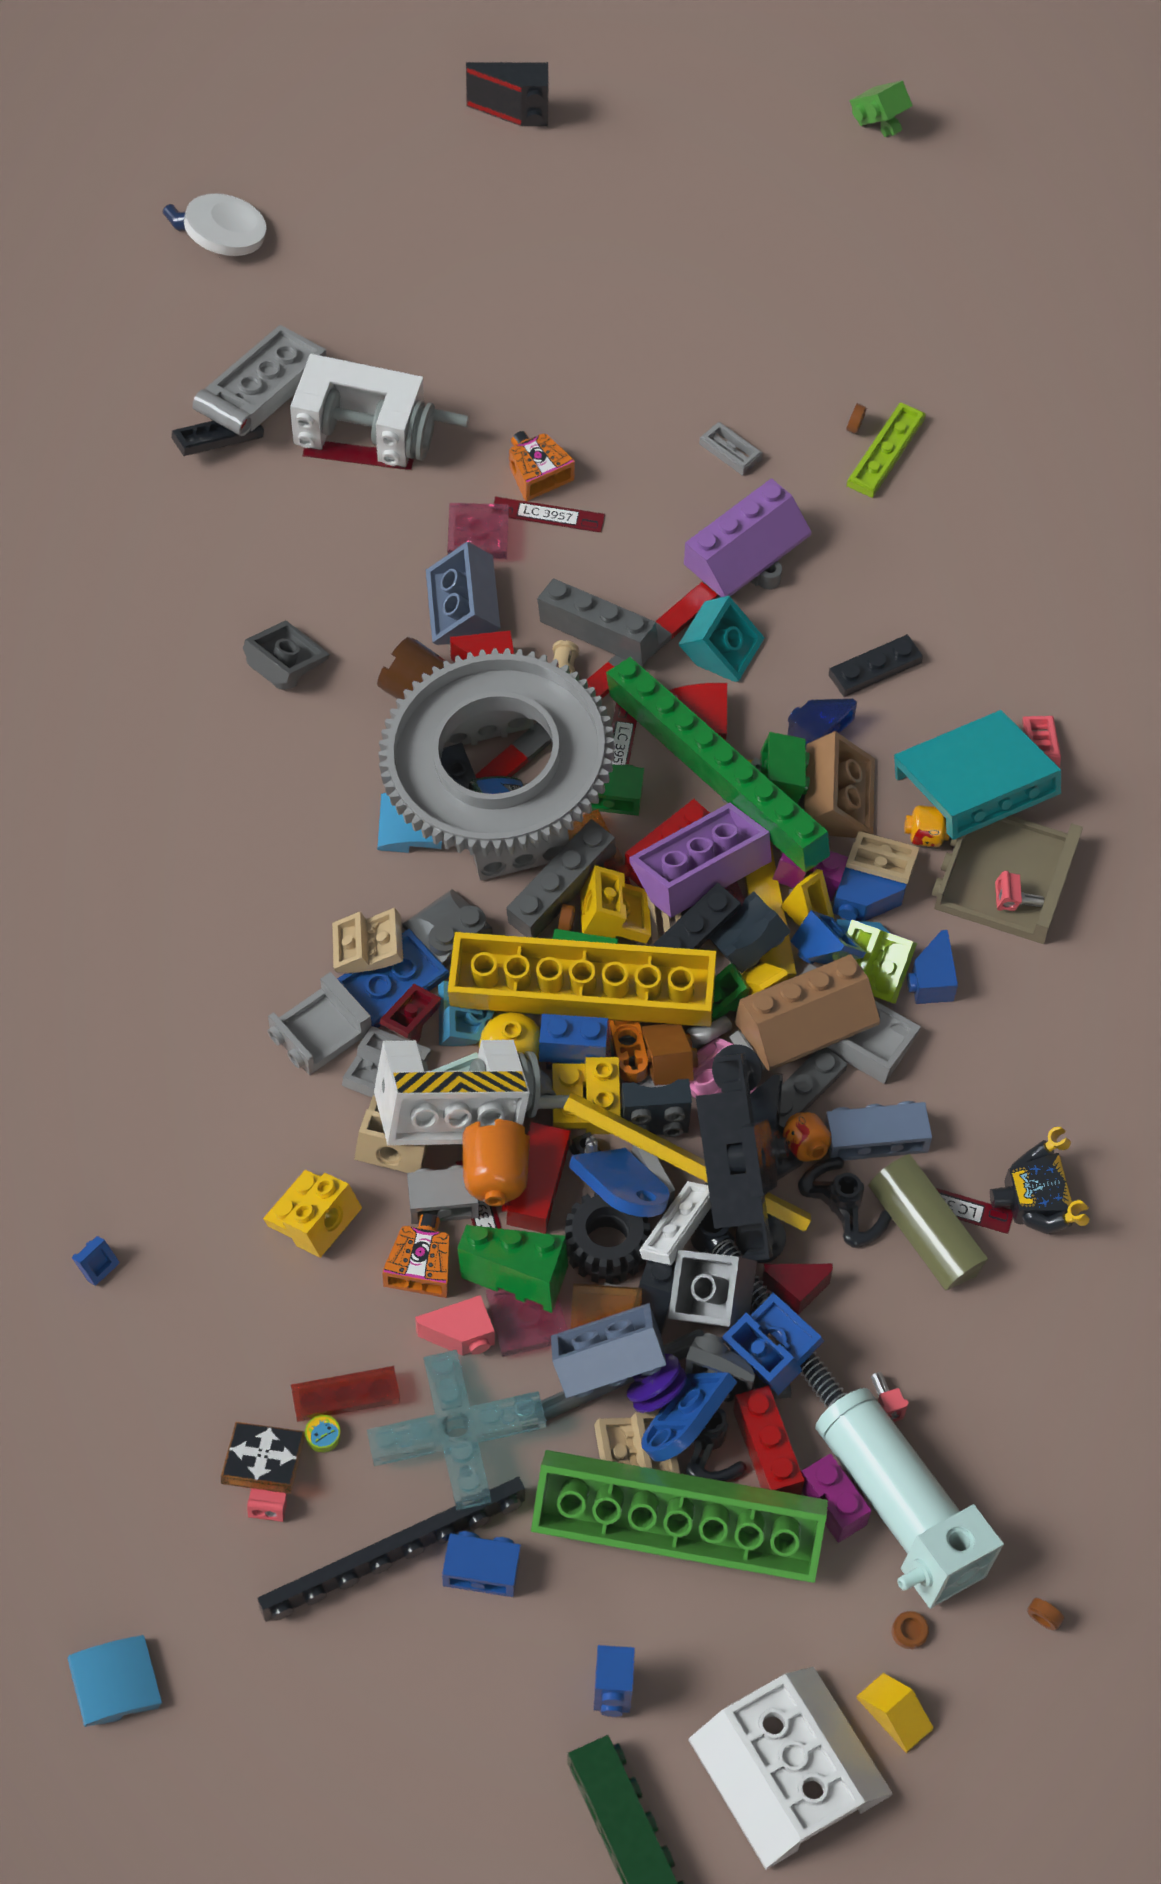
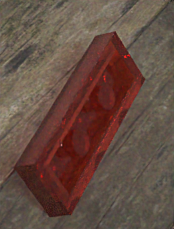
[291,1366,401,1422]

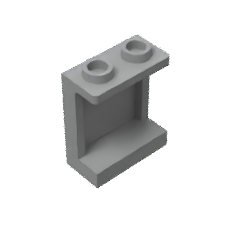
[268,972,371,1075]

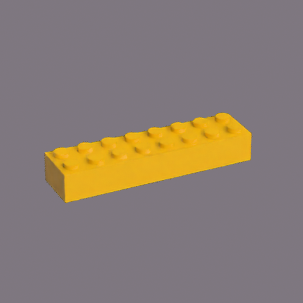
[448,932,716,1027]

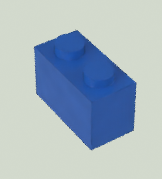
[539,1014,608,1064]
[442,1531,521,1597]
[593,1645,635,1717]

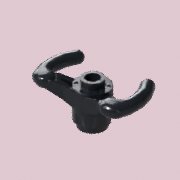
[798,1157,892,1248]
[686,1391,746,1482]

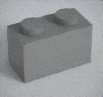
[407,1165,479,1224]

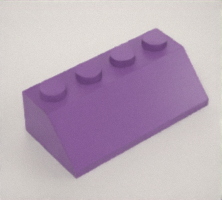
[684,478,811,597]
[629,803,772,918]

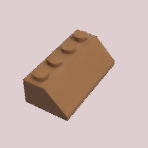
[735,954,880,1071]

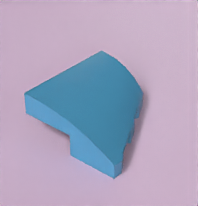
[438,981,495,1046]

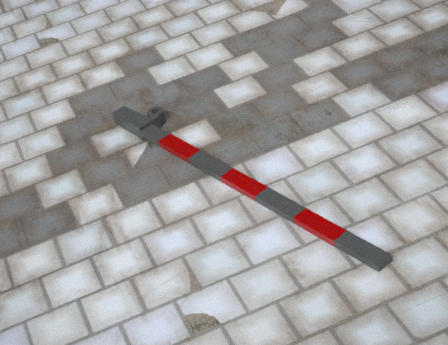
[475,561,782,781]

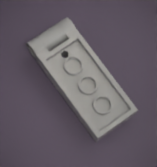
[192,325,326,436]

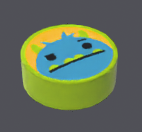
[305,1415,341,1453]

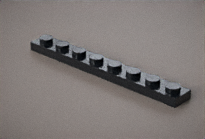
[257,1476,525,1622]

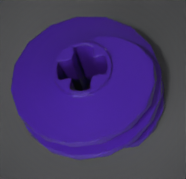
[627,1354,687,1413]

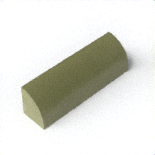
[868,1154,988,1291]

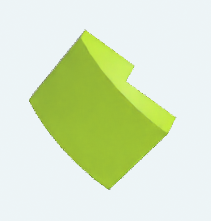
[847,920,917,1004]

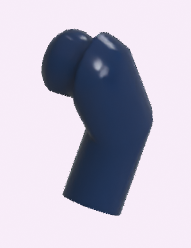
[163,204,186,231]

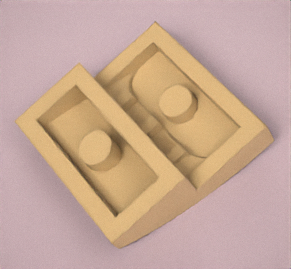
[846,831,920,884]
[332,907,403,973]
[594,1411,680,1473]

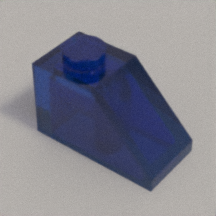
[787,698,857,746]

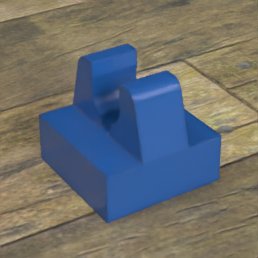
[72,1236,120,1286]

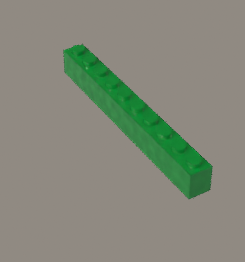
[606,657,830,873]

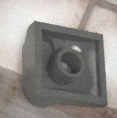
[243,620,330,690]
[402,889,493,967]
[685,1333,755,1396]

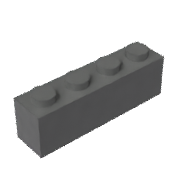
[537,578,658,666]
[506,819,616,938]

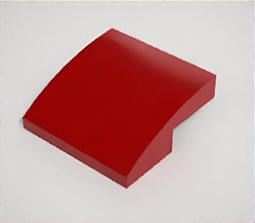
[669,683,727,741]

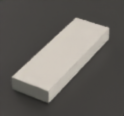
[639,1181,711,1265]

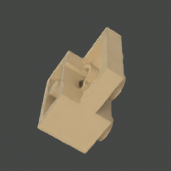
[354,1095,428,1173]

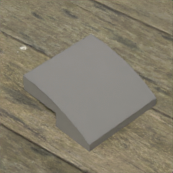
[342,1026,431,1097]

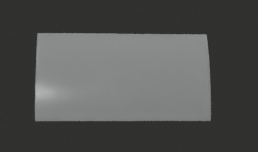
[802,963,921,1084]

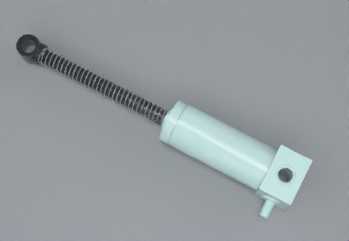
[691,1208,1004,1609]

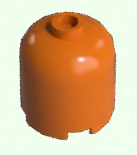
[462,1119,530,1206]

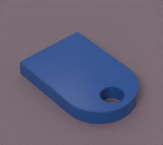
[569,1148,670,1217]
[641,1372,737,1462]

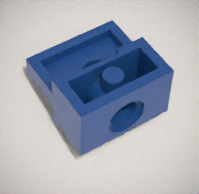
[722,1293,824,1395]

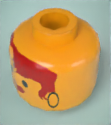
[904,805,949,848]

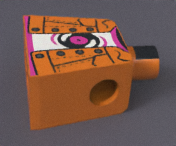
[509,431,575,501]
[382,1213,450,1298]

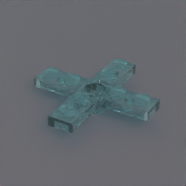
[367,1350,547,1510]

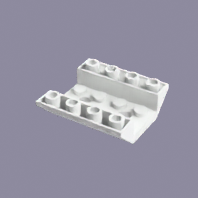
[689,1667,893,1870]

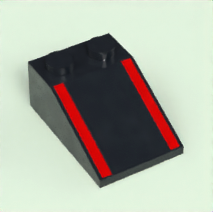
[466,62,549,126]

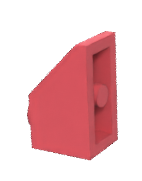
[415,1295,495,1356]

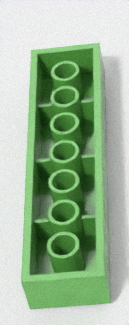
[531,1450,828,1583]

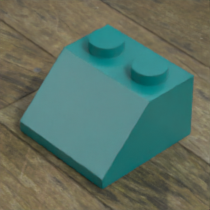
[678,596,765,682]

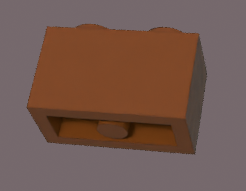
[641,1024,698,1086]

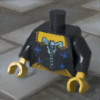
[989,1127,1090,1234]

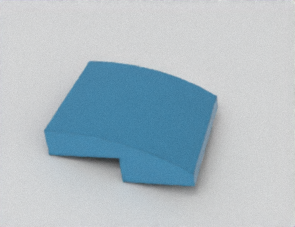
[377,793,442,853]
[67,1635,162,1727]

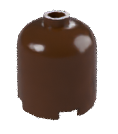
[377,637,446,699]

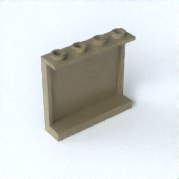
[932,816,1083,944]

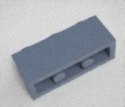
[825,1101,932,1161]

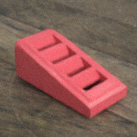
[1022,716,1061,768]

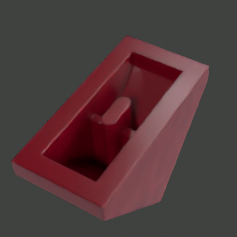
[762,1263,833,1315]

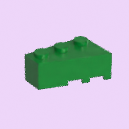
[457,1225,569,1313]

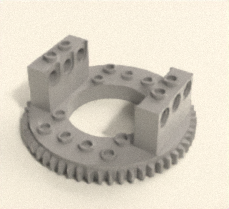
[378,648,615,881]

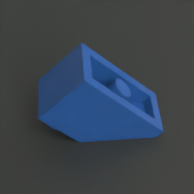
[833,866,907,921]
[790,910,866,965]
[907,930,958,1004]

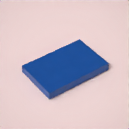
[337,929,449,1028]

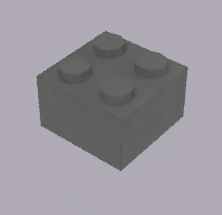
[668,1250,757,1328]

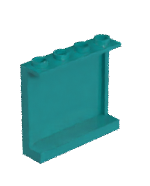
[894,710,1062,840]

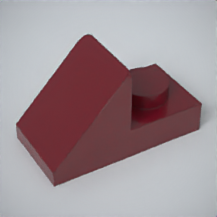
[380,984,442,1043]

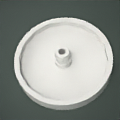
[184,194,266,256]

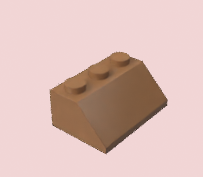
[804,731,875,838]

